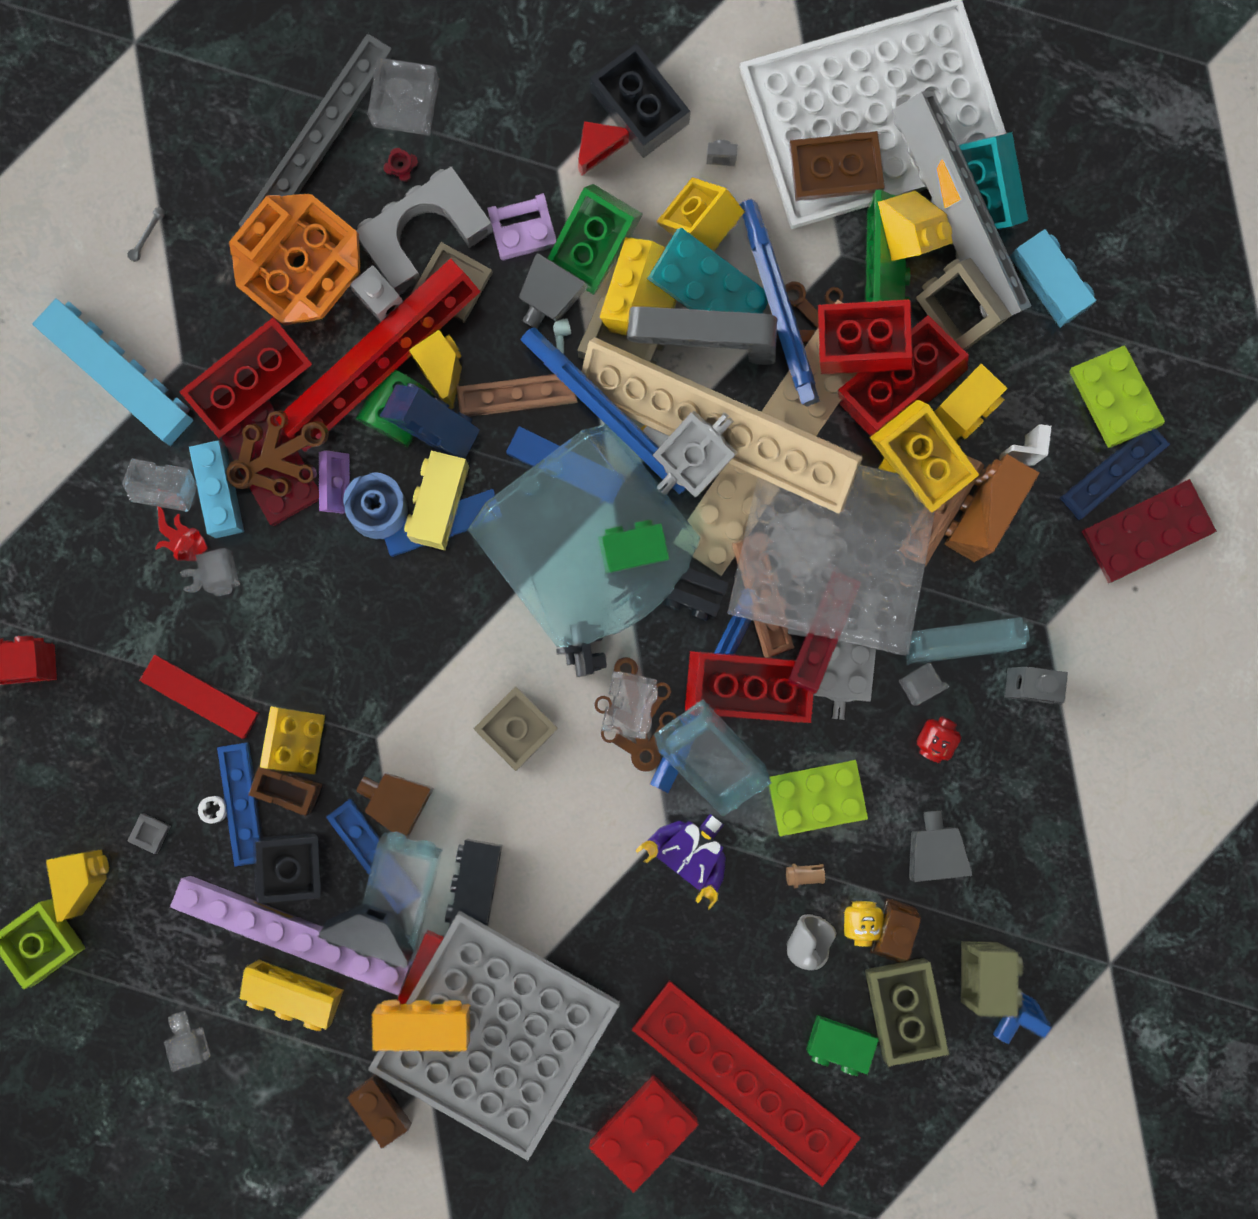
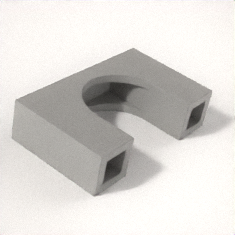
[356,166,493,295]

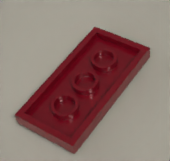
[221,399,319,527]
[1082,479,1217,584]

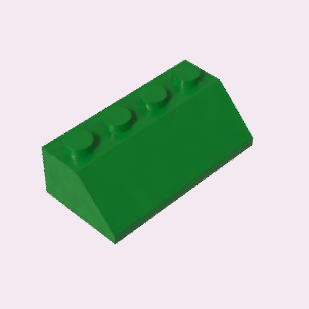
[866,190,910,302]

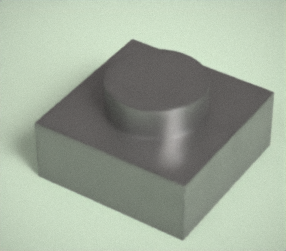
[706,140,738,166]
[128,813,171,854]

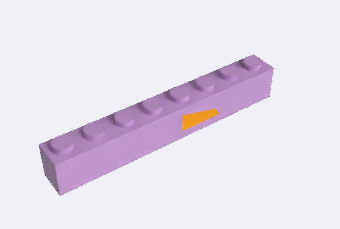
[170,876,413,995]

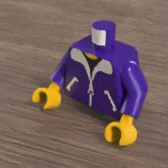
[636,814,726,909]

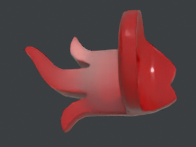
[155,506,208,561]

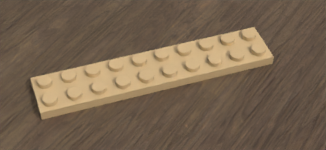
[672,300,857,576]
[581,337,862,514]

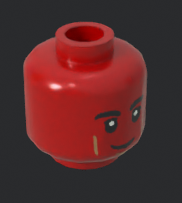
[916,716,962,763]

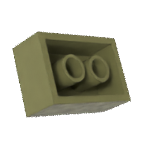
[961,941,1023,1017]
[865,958,949,1066]

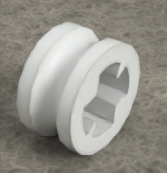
[198,796,227,824]

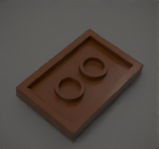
[789,131,885,201]

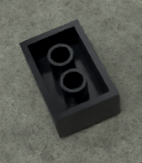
[590,43,690,158]

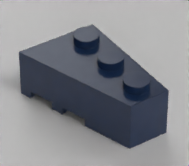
[380,383,480,459]

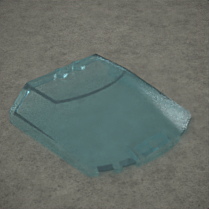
[467,424,700,647]

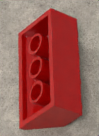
[180,317,312,439]

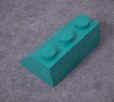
[959,132,1028,229]

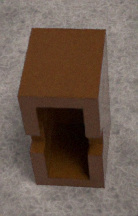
[248,766,323,816]
[347,1074,412,1149]

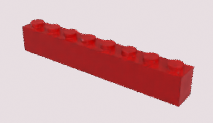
[276,258,481,452]

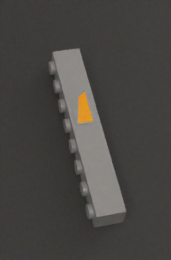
[892,90,1032,318]

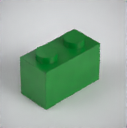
[598,519,669,573]
[806,1015,879,1076]

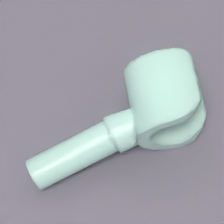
[554,319,571,354]

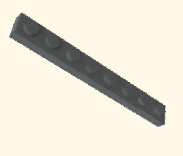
[239,33,393,227]

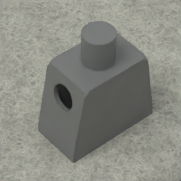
[519,253,588,329]
[1004,667,1068,705]
[909,810,972,882]

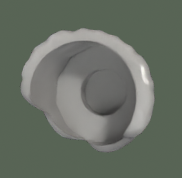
[787,914,836,970]

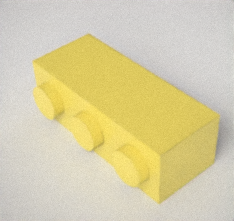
[404,451,469,550]

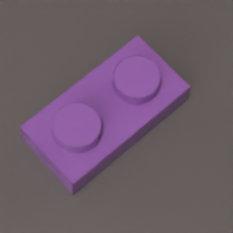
[319,450,350,514]

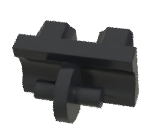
[556,620,607,677]

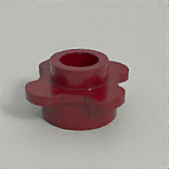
[384,148,418,182]

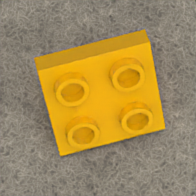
[260,707,325,775]

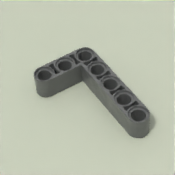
[627,307,777,365]

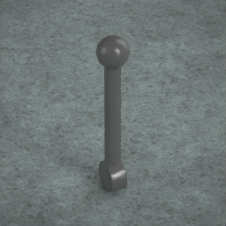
[127,207,165,262]

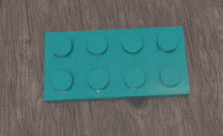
[647,228,768,314]

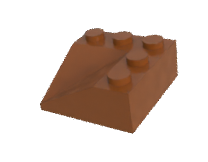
[944,454,1039,562]

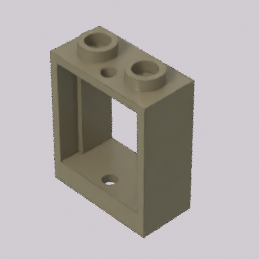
[916,258,1012,351]

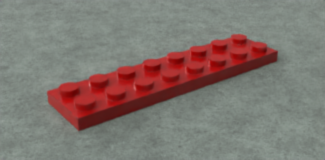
[632,980,860,1187]

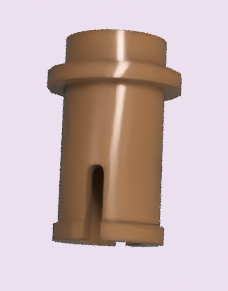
[786,864,825,888]

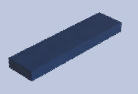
[1060,428,1170,520]

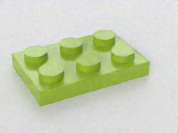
[1069,345,1165,448]
[767,760,868,836]

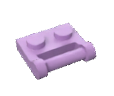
[487,194,556,260]

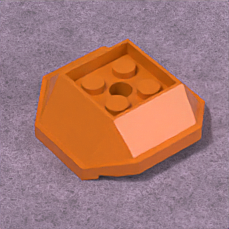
[229,194,360,325]

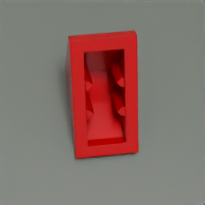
[578,121,629,175]

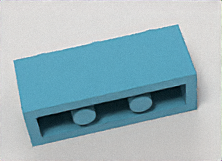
[1010,229,1096,327]
[189,441,244,538]

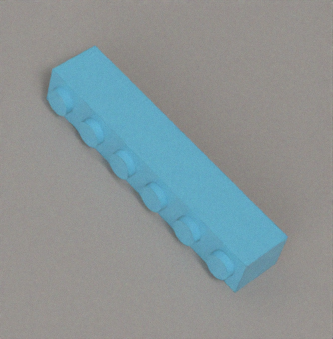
[32,298,194,446]

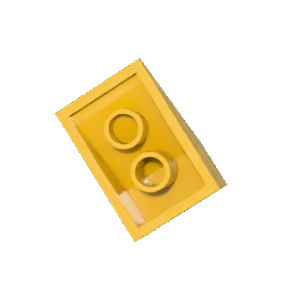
[870,400,979,513]

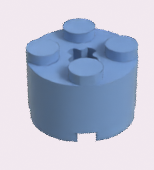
[343,473,408,539]

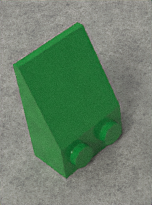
[547,184,643,295]

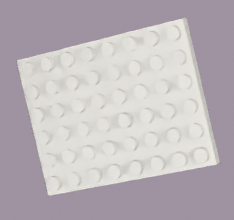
[739,0,1006,229]

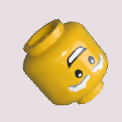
[844,901,884,946]

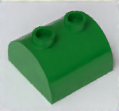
[355,370,436,448]

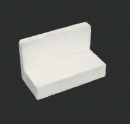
[999,424,1051,466]

